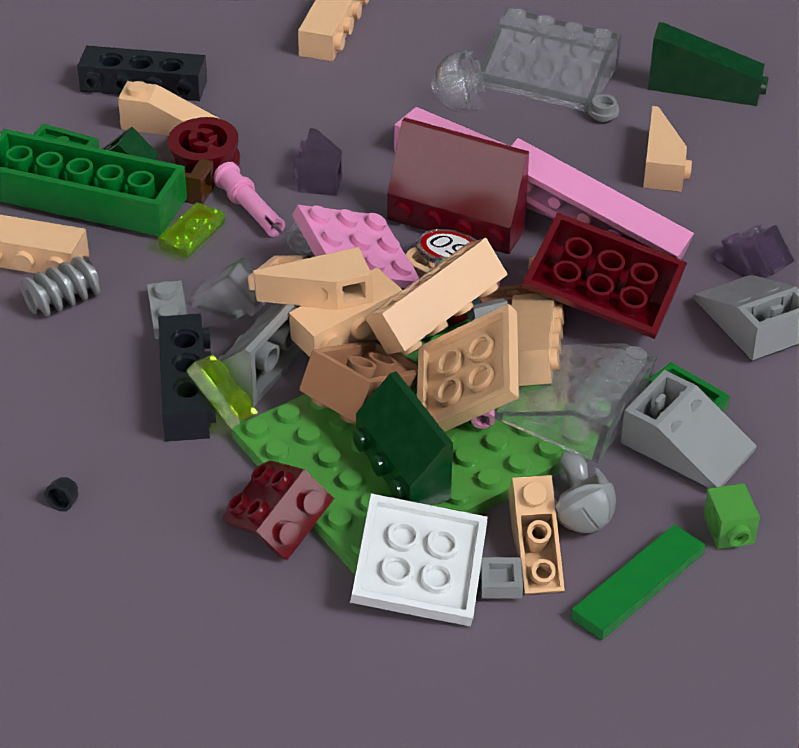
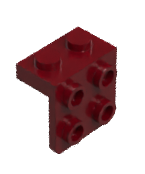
[223,460,334,560]

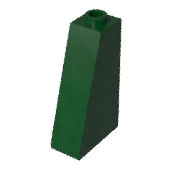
[648,22,769,106]

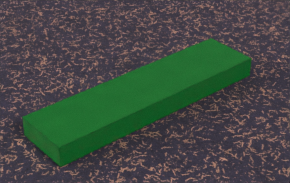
[571,524,705,640]

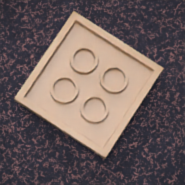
[417,303,519,432]

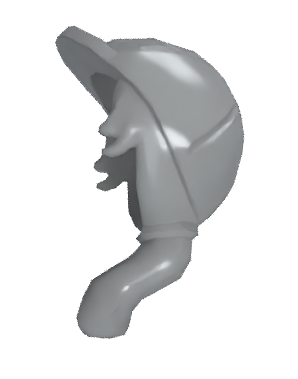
[554,452,617,533]

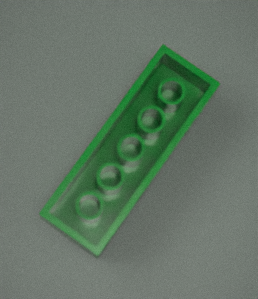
[0,129,187,237]

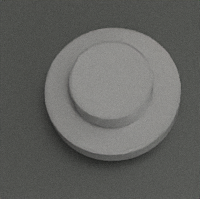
[588,94,619,122]

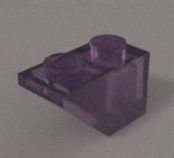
[293,128,342,196]
[711,225,794,278]

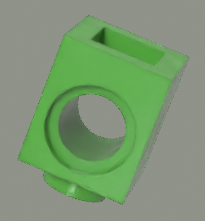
[703,483,760,549]

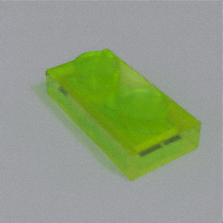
[159,202,225,259]
[186,355,258,429]

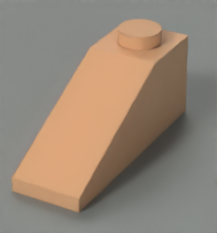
[118,81,220,136]
[643,106,692,192]

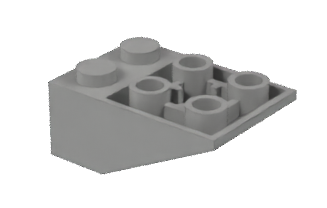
[693,275,799,360]
[620,370,757,488]

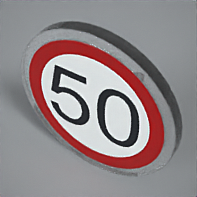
[416,229,476,265]

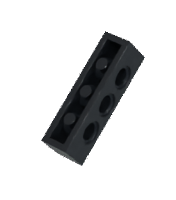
[77,45,207,101]
[158,313,216,442]

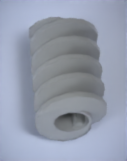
[20,256,100,317]

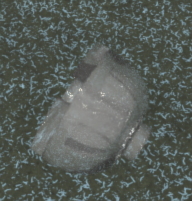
[431,50,485,113]

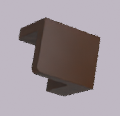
[185,159,214,206]

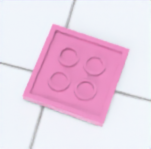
[292,205,419,288]

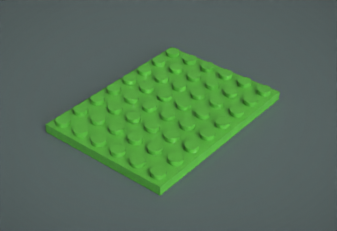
[232,318,606,575]

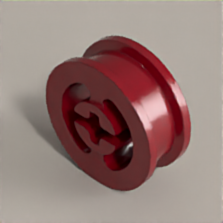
[168,117,240,173]

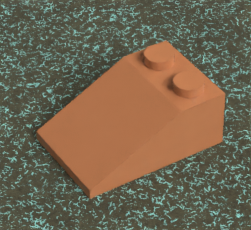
[299,339,418,425]

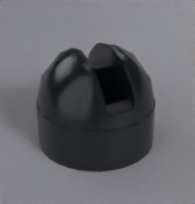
[44,477,79,511]

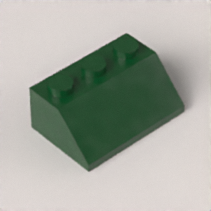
[352,371,453,506]

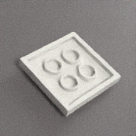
[350,494,488,626]

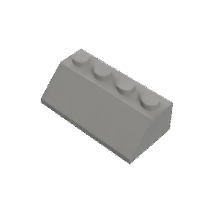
[214,303,304,407]

